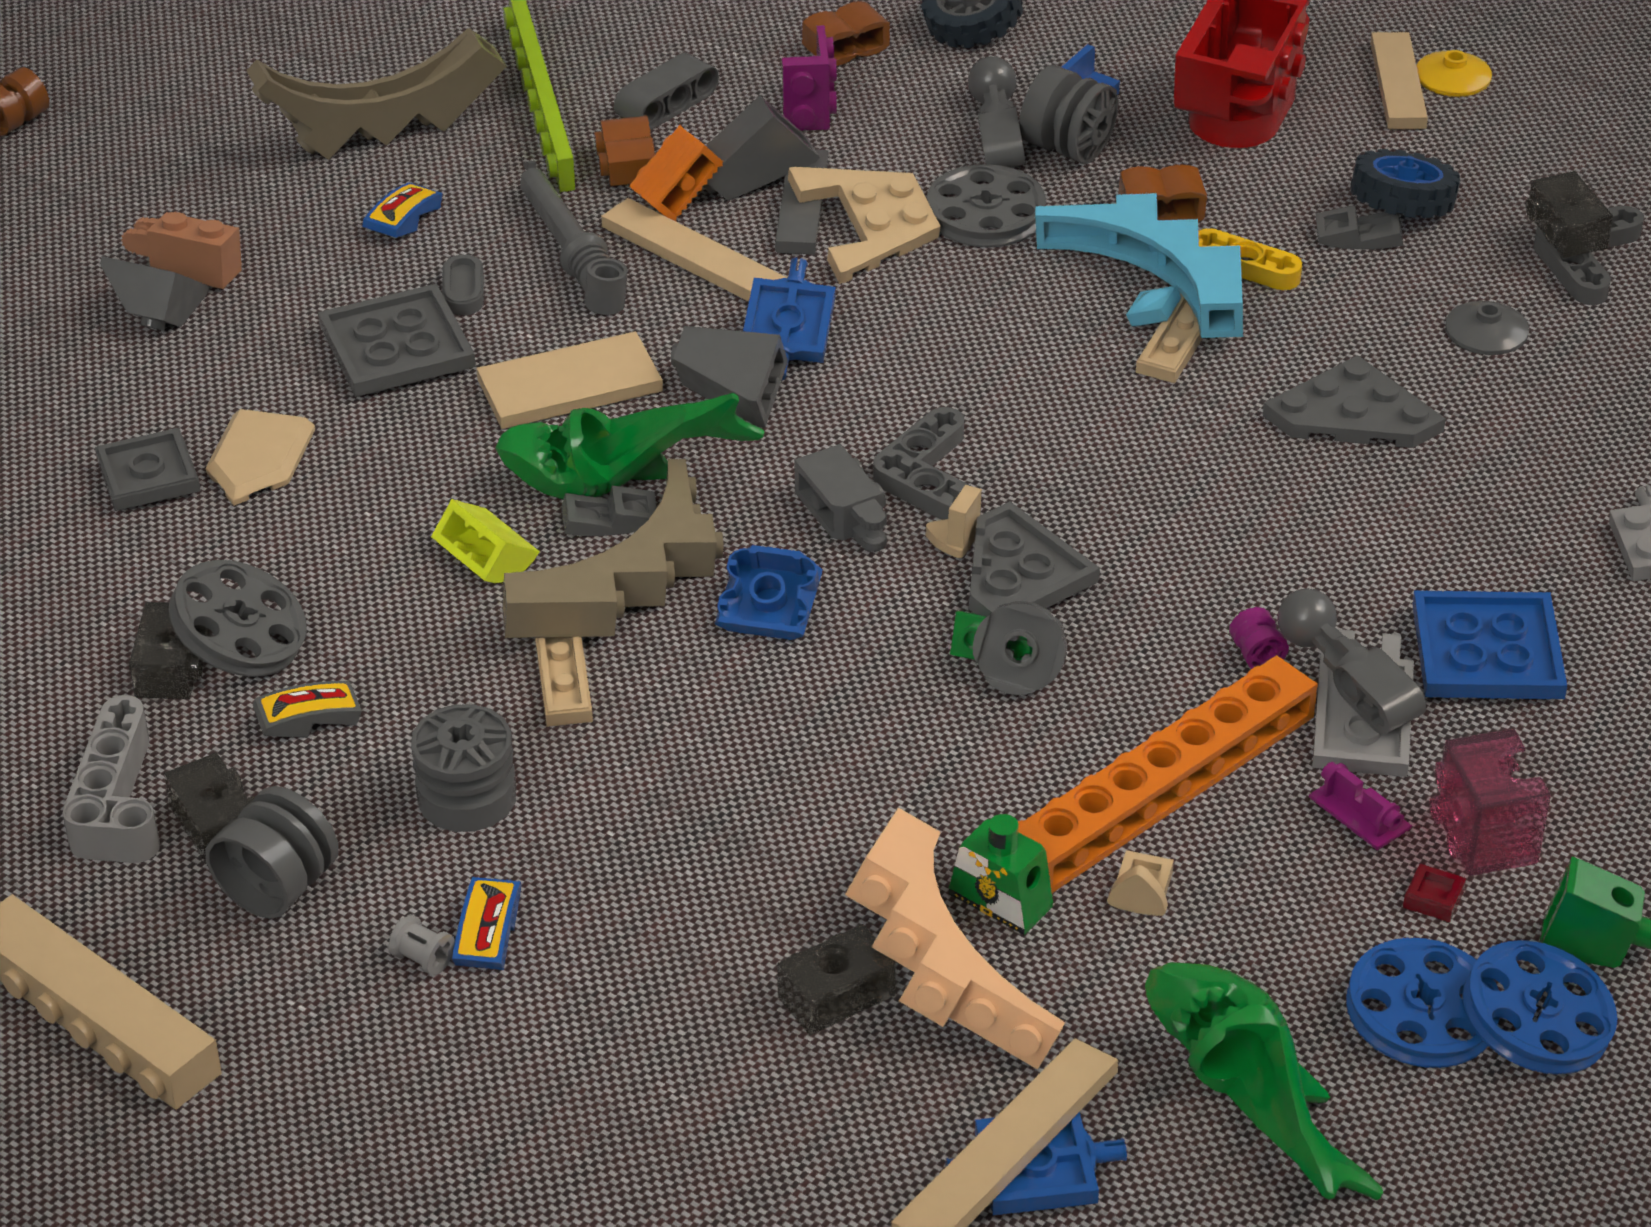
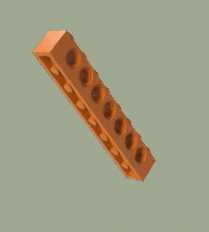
[1018,655,1318,893]

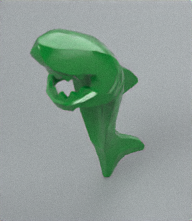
[495,393,765,500]
[1145,962,1383,1200]

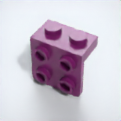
[782,25,837,131]

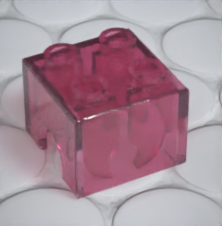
[1429,729,1551,876]

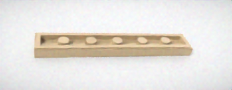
[601,198,788,302]
[891,1038,1118,1227]

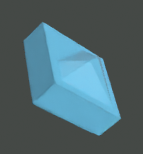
[1126,286,1181,327]

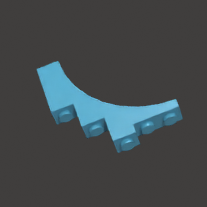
[1035,193,1243,338]

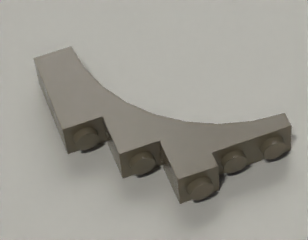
[246,27,507,160]
[502,459,724,638]

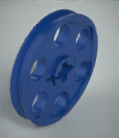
[1346,938,1500,1068]
[1463,941,1617,1074]

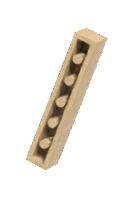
[0,894,222,1110]

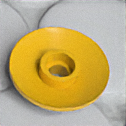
[1416,50,1492,97]

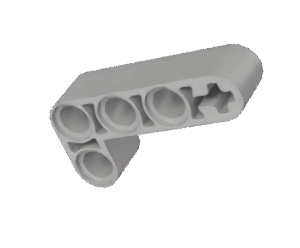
[62,695,160,863]

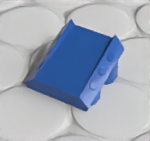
[715,545,823,640]

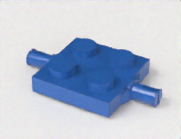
[743,258,836,381]
[945,1112,1127,1215]

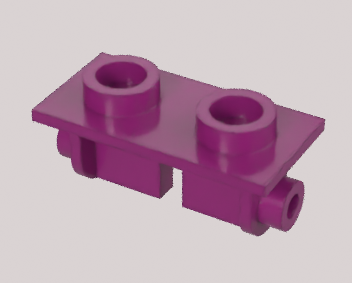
[1309,762,1412,851]

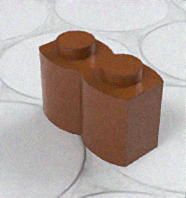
[802,1,890,66]
[594,115,655,186]
[1118,165,1207,222]

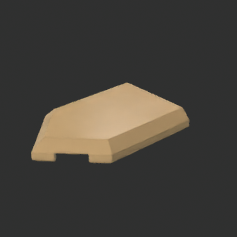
[206,409,315,506]

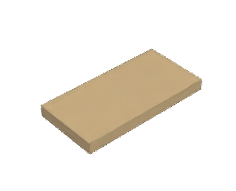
[477,331,663,429]

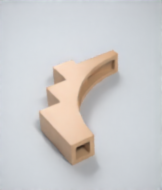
[845,807,1065,1070]

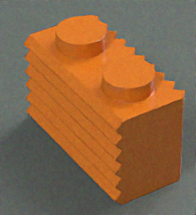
[629,125,723,221]

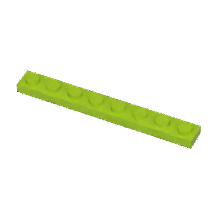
[503,0,575,192]

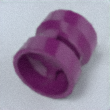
[1229,607,1289,669]

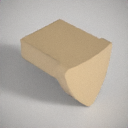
[926,485,982,558]
[1107,850,1174,916]

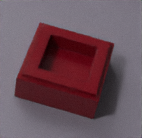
[1403,864,1467,922]

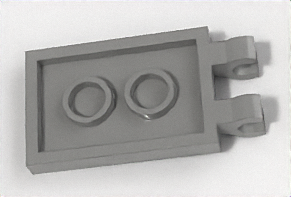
[1312,629,1414,777]

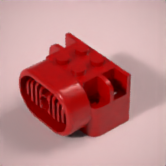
[1174,0,1311,148]

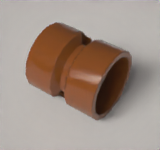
[0,67,50,136]

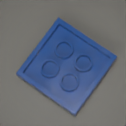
[1412,590,1567,699]

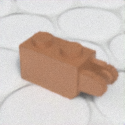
[121,212,242,289]

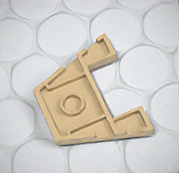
[788,167,941,284]

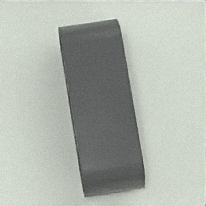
[614,52,719,130]

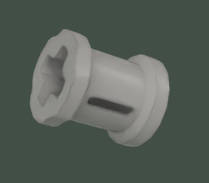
[388,914,455,976]

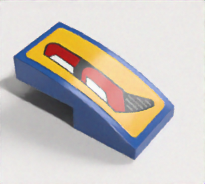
[362,182,442,238]
[452,877,522,970]

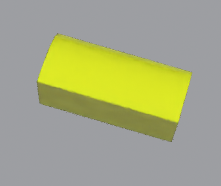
[431,499,540,583]

